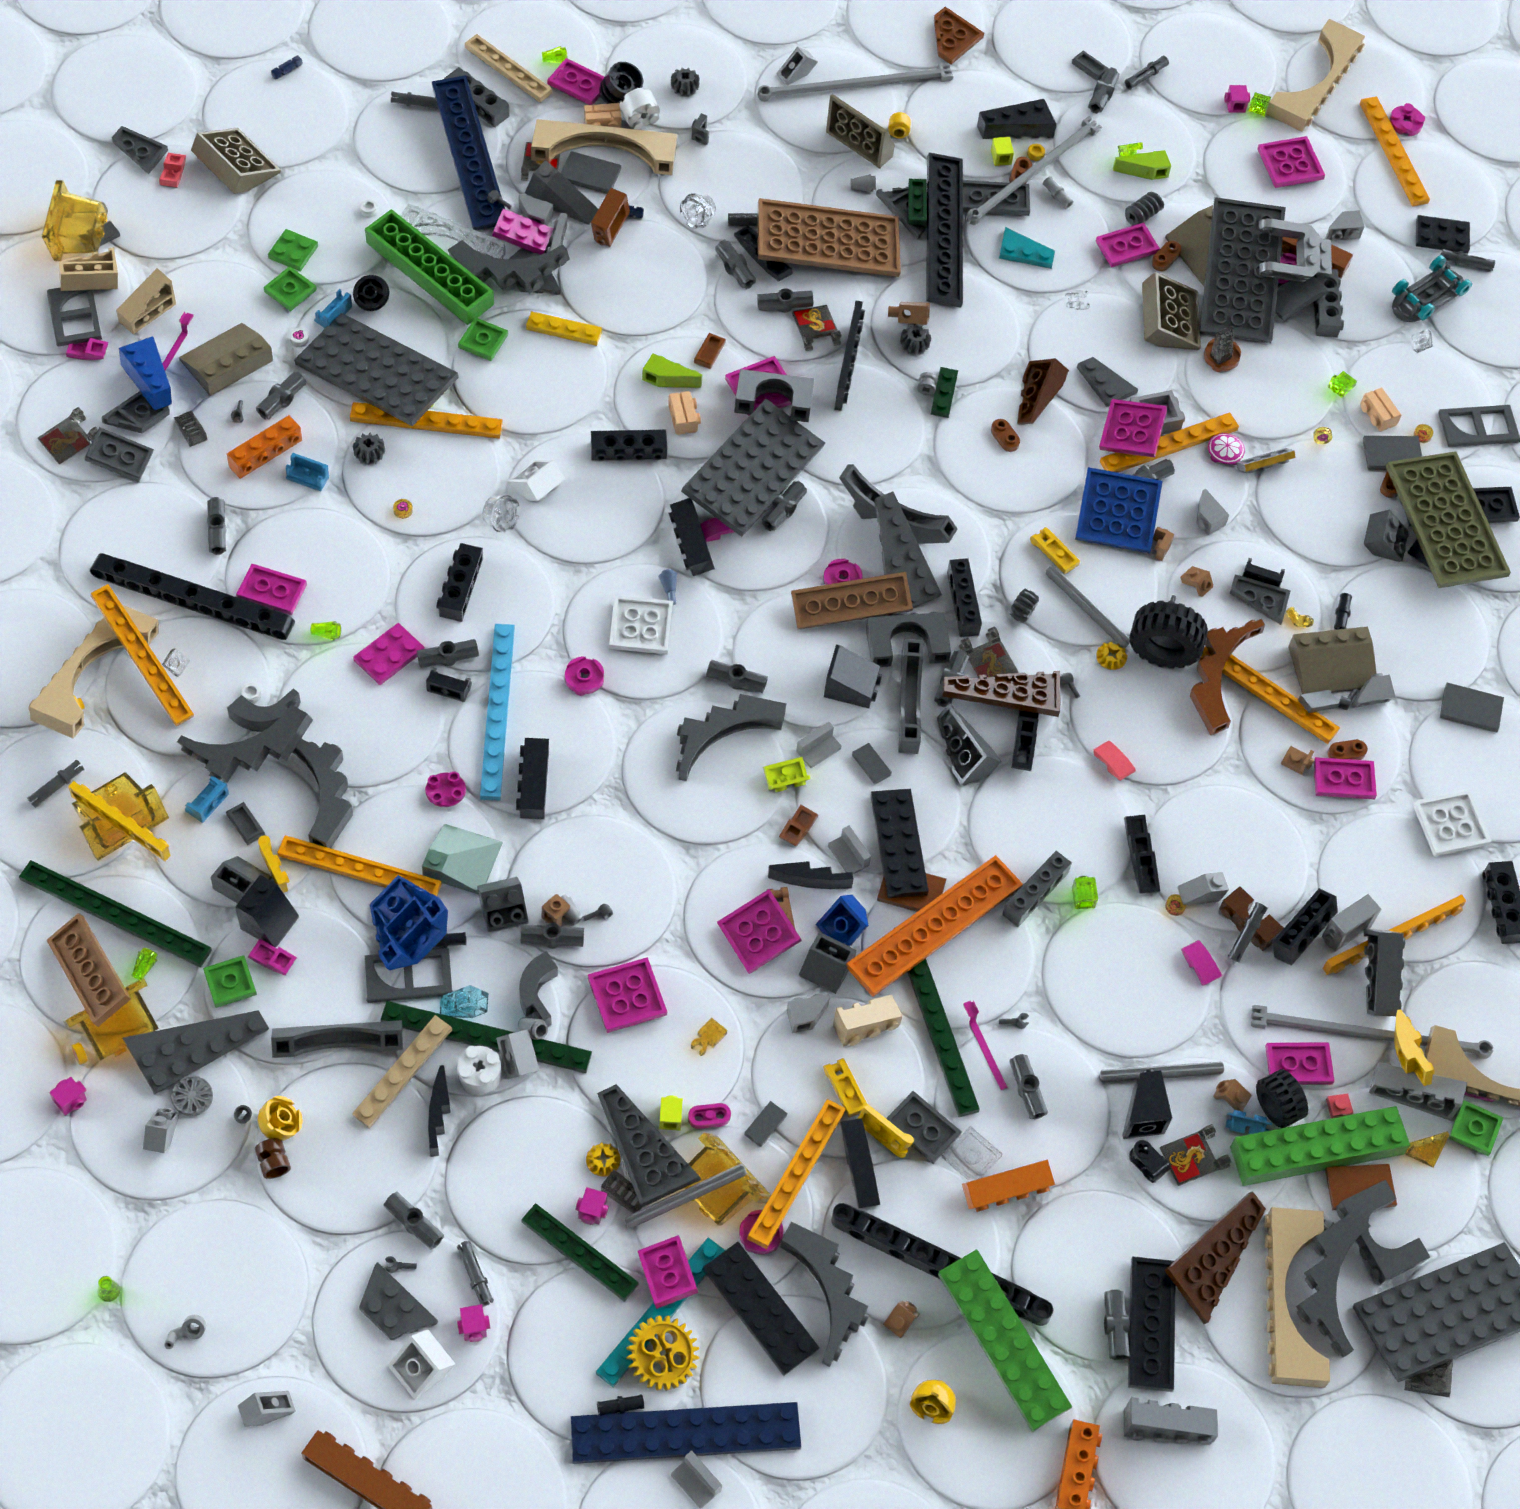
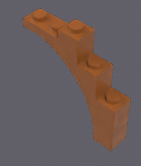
[1190,619,1265,735]

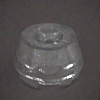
[680,193,716,229]
[482,495,519,532]

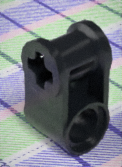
[1129,1140,1170,1183]

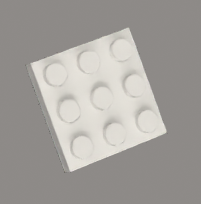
[609,595,673,655]
[1413,790,1492,857]

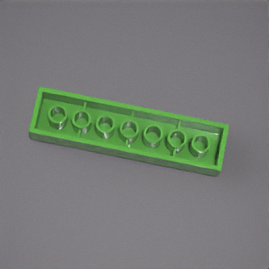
[365,209,494,325]
[1230,1106,1410,1186]
[938,1249,1072,1432]

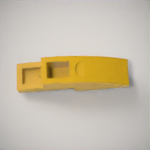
[1394,1009,1434,1086]

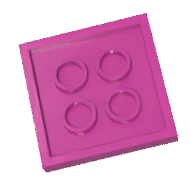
[1257,136,1325,188]
[725,356,791,416]
[1099,399,1167,458]
[717,889,802,974]
[588,957,667,1033]

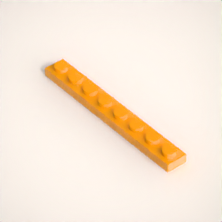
[1360,96,1430,207]
[350,402,503,439]
[1100,412,1239,473]
[91,584,194,726]
[1200,646,1340,744]
[277,835,442,896]
[1322,894,1466,975]
[747,1099,846,1249]

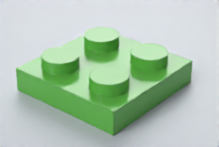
[268,229,318,272]
[264,266,317,312]
[458,317,508,361]
[203,955,257,1008]
[1448,1100,1503,1156]

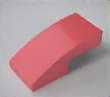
[159,153,186,188]
[1094,740,1136,781]

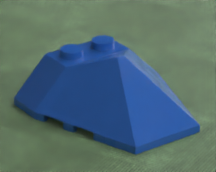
[369,875,448,970]

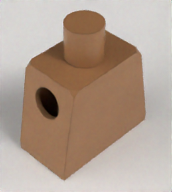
[888,302,930,325]

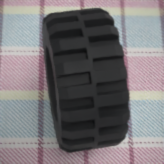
[1129,600,1208,669]

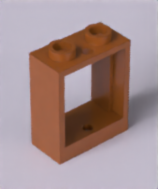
[591,188,630,247]

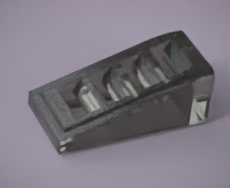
[1210,326,1234,365]
[174,411,207,447]
[601,1170,643,1213]

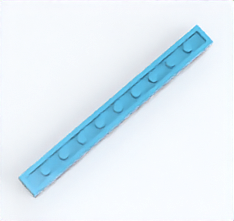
[480,624,515,801]

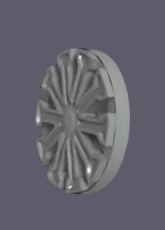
[171,1076,213,1116]

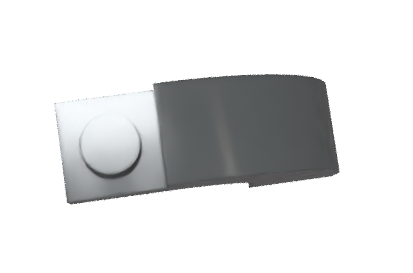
[227,688,301,732]
[519,951,558,1027]

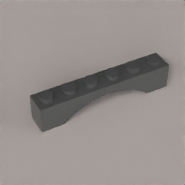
[898,639,924,754]
[271,1020,403,1058]

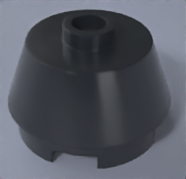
[353,275,390,311]

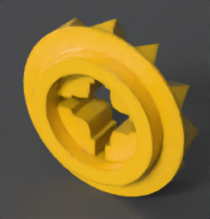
[1096,641,1128,670]
[586,1142,621,1177]

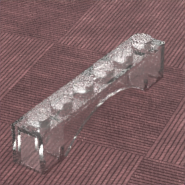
[400,203,506,259]

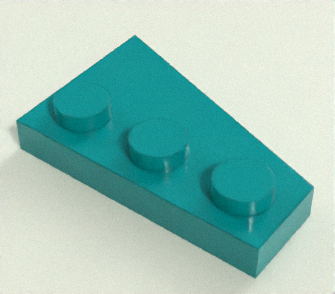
[999,227,1055,269]

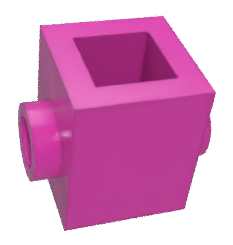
[1224,85,1250,113]
[49,1077,87,1116]
[575,1187,609,1225]
[457,1304,490,1342]

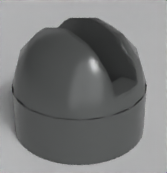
[234,1105,252,1124]

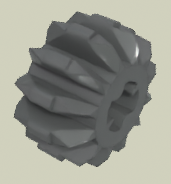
[671,67,700,96]
[900,324,931,355]
[353,432,386,465]
[1009,588,1039,623]

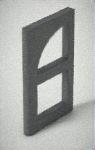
[47,287,102,347]
[1438,405,1520,447]
[365,948,453,1003]

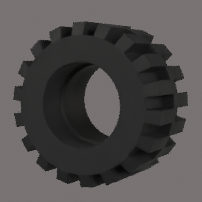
[1256,1069,1309,1128]

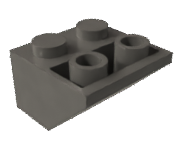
[1364,509,1409,562]
[210,856,272,904]
[477,876,529,932]
[799,932,857,994]

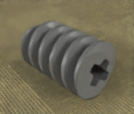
[1125,192,1164,226]

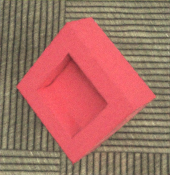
[1326,1093,1353,1119]

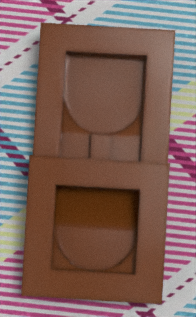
[779,804,818,847]

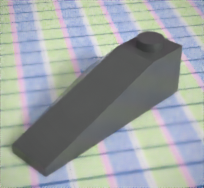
[525,160,598,225]
[937,704,1002,786]

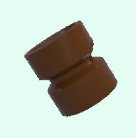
[255,1138,291,1179]

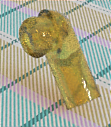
[1286,607,1314,628]

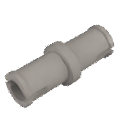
[1042,176,1074,209]

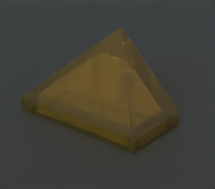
[1405,1131,1449,1168]

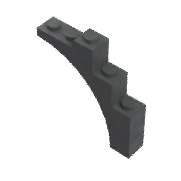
[448,240,570,294]
[839,464,958,544]
[676,694,787,781]
[177,704,313,783]
[292,738,353,848]
[1296,1208,1371,1357]
[780,1222,869,1367]

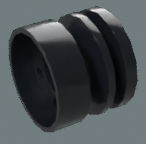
[599,62,644,104]

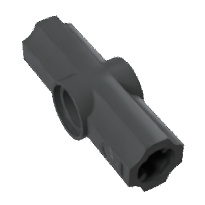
[1088,67,1120,114]
[715,240,756,289]
[757,288,814,313]
[256,372,306,420]
[1133,459,1175,480]
[761,481,807,531]
[207,497,227,555]
[417,639,479,668]
[934,650,970,707]
[706,660,768,694]
[520,923,584,949]
[1009,1054,1048,1120]
[383,1192,444,1250]
[1104,1290,1130,1360]

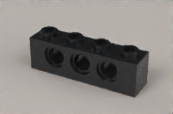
[591,429,667,461]
[436,543,483,622]
[947,558,982,637]
[1482,861,1520,944]
[1272,888,1338,966]

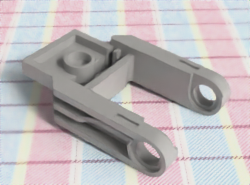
[1259,219,1332,283]

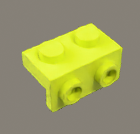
[763,757,811,792]

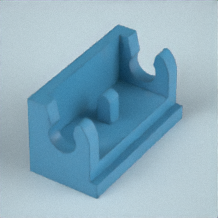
[314,289,352,328]
[286,453,329,492]
[185,776,229,823]

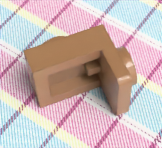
[1180,566,1213,597]
[1213,1079,1252,1112]
[883,1301,920,1338]

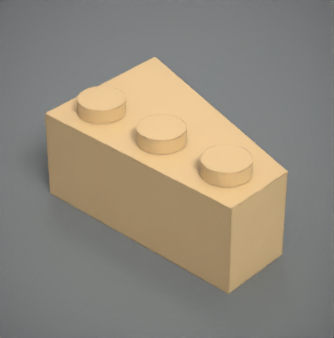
[59,247,118,291]
[116,268,176,334]
[833,995,902,1047]

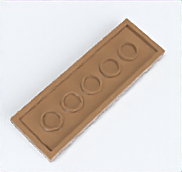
[791,572,913,630]
[47,913,131,1027]

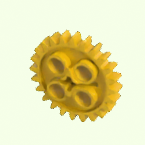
[626,1316,699,1391]

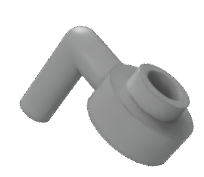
[164,1315,206,1349]

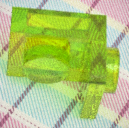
[1248,92,1271,116]
[1118,142,1143,157]
[1328,371,1357,397]

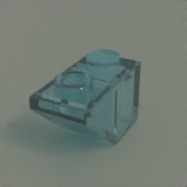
[440,985,489,1018]

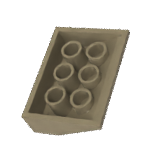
[826,94,895,168]
[191,128,281,193]
[1165,205,1213,286]
[1142,272,1201,350]
[179,323,273,396]
[1288,626,1377,694]

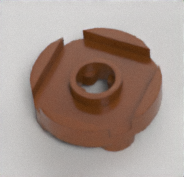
[1204,337,1241,372]

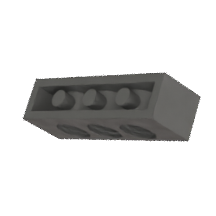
[444,67,510,128]
[1314,269,1344,337]
[1002,850,1072,927]

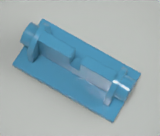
[1225,1110,1272,1135]

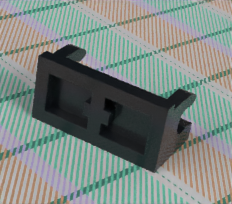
[1242,558,1285,587]
[426,667,472,702]

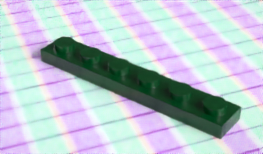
[521,1203,639,1302]

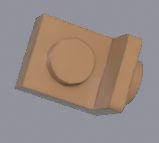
[1153,527,1174,561]
[1281,746,1315,775]
[541,894,570,926]

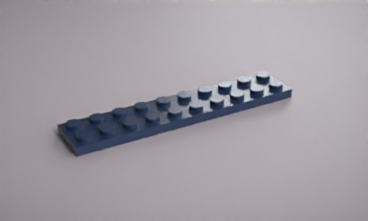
[432,75,505,231]
[571,1402,801,1464]

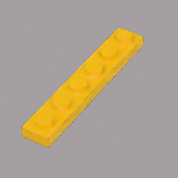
[68,781,171,861]

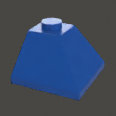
[815,894,869,947]

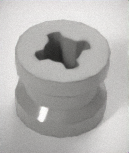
[917,372,938,395]

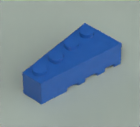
[119,336,172,410]

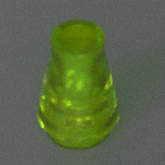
[542,46,568,63]
[310,621,341,640]
[131,947,158,981]
[97,1276,120,1302]

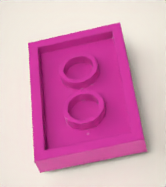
[547,58,604,105]
[492,209,554,255]
[1096,223,1160,268]
[236,564,307,615]
[353,623,425,685]
[1313,757,1377,800]
[1265,1042,1334,1085]
[638,1235,699,1309]

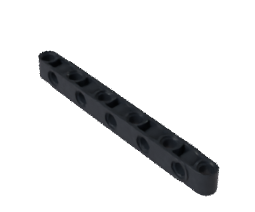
[90,553,295,640]
[831,1203,1054,1326]

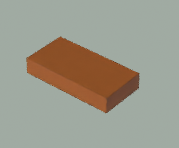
[694,333,726,369]

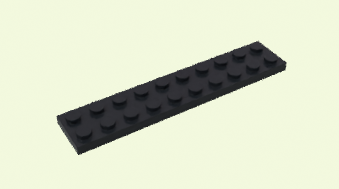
[926,152,963,308]

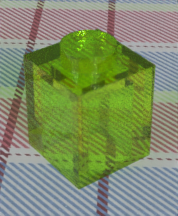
[1072,876,1098,909]

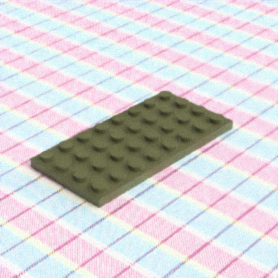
[1386,451,1511,588]

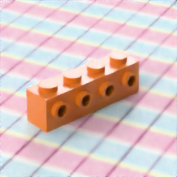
[226,415,302,479]
[962,1160,1055,1212]
[1055,1419,1102,1509]

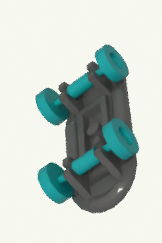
[1392,255,1473,322]

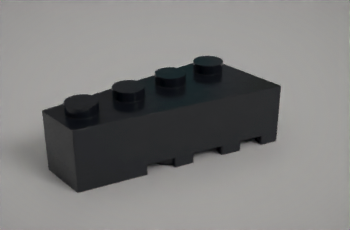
[977,99,1056,139]

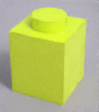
[991,137,1014,166]
[659,1095,683,1131]

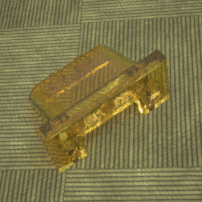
[42,180,108,261]
[72,772,169,861]
[63,978,159,1061]
[685,1132,771,1226]

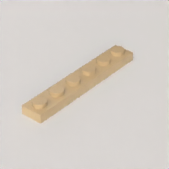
[465,34,552,103]
[352,1015,452,1129]

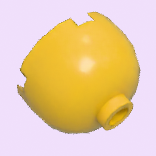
[257,1096,303,1141]
[910,1380,956,1424]

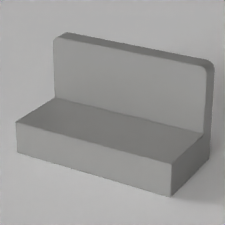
[796,722,842,768]
[828,825,871,874]
[496,1029,539,1079]
[671,1451,722,1508]

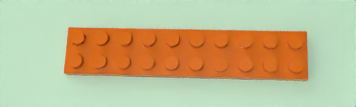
[846,855,1023,997]

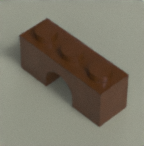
[1219,886,1284,951]

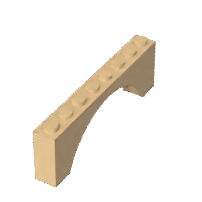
[1266,19,1365,132]
[531,119,677,175]
[29,605,159,739]
[1424,1025,1520,1106]
[1264,1207,1330,1388]

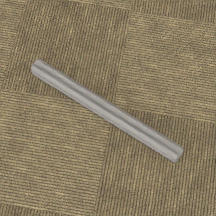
[1046,566,1130,648]
[1100,1061,1224,1082]
[625,1164,747,1229]

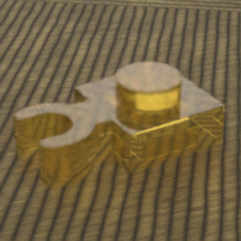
[691,1017,728,1056]

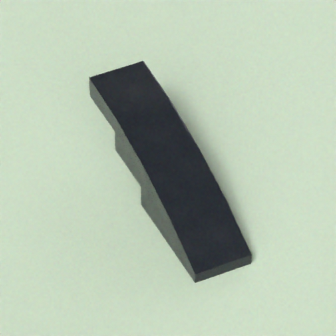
[734,226,793,282]
[1011,710,1039,771]
[1124,814,1160,894]
[768,861,854,889]
[428,1065,451,1157]
[840,1118,880,1208]

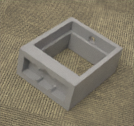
[1130,390,1185,434]
[1322,894,1381,952]

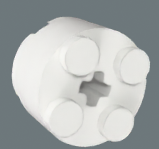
[619,88,660,130]
[457,1046,501,1096]

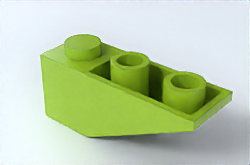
[1113,150,1171,180]
[642,353,702,388]

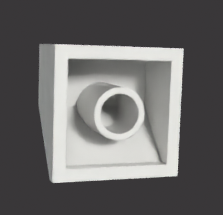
[508,460,565,502]
[387,1330,455,1399]

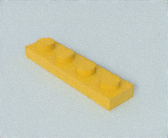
[526,311,602,346]

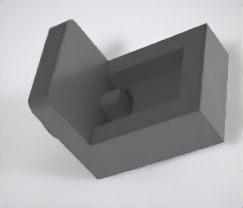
[691,113,709,145]

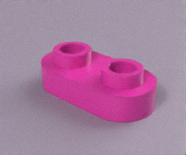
[688,1103,731,1129]

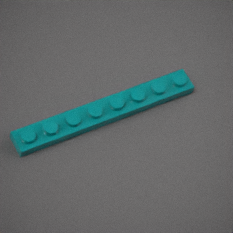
[596,1237,725,1388]

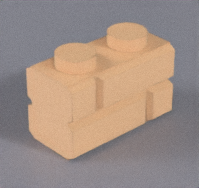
[584,103,622,128]
[1360,387,1402,432]
[668,391,701,435]

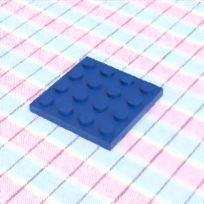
[1075,467,1163,554]

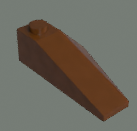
[1017,358,1069,425]

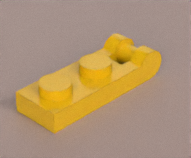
[1030,527,1080,574]
[258,835,290,893]
[823,1058,867,1118]
[857,1104,914,1158]

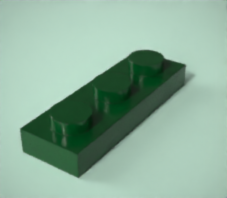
[908,178,927,225]
[930,367,958,418]

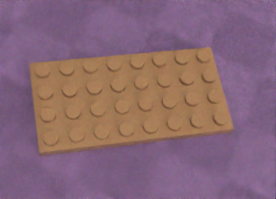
[758,198,901,277]

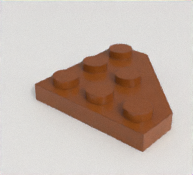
[934,6,984,65]

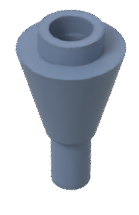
[658,569,678,605]

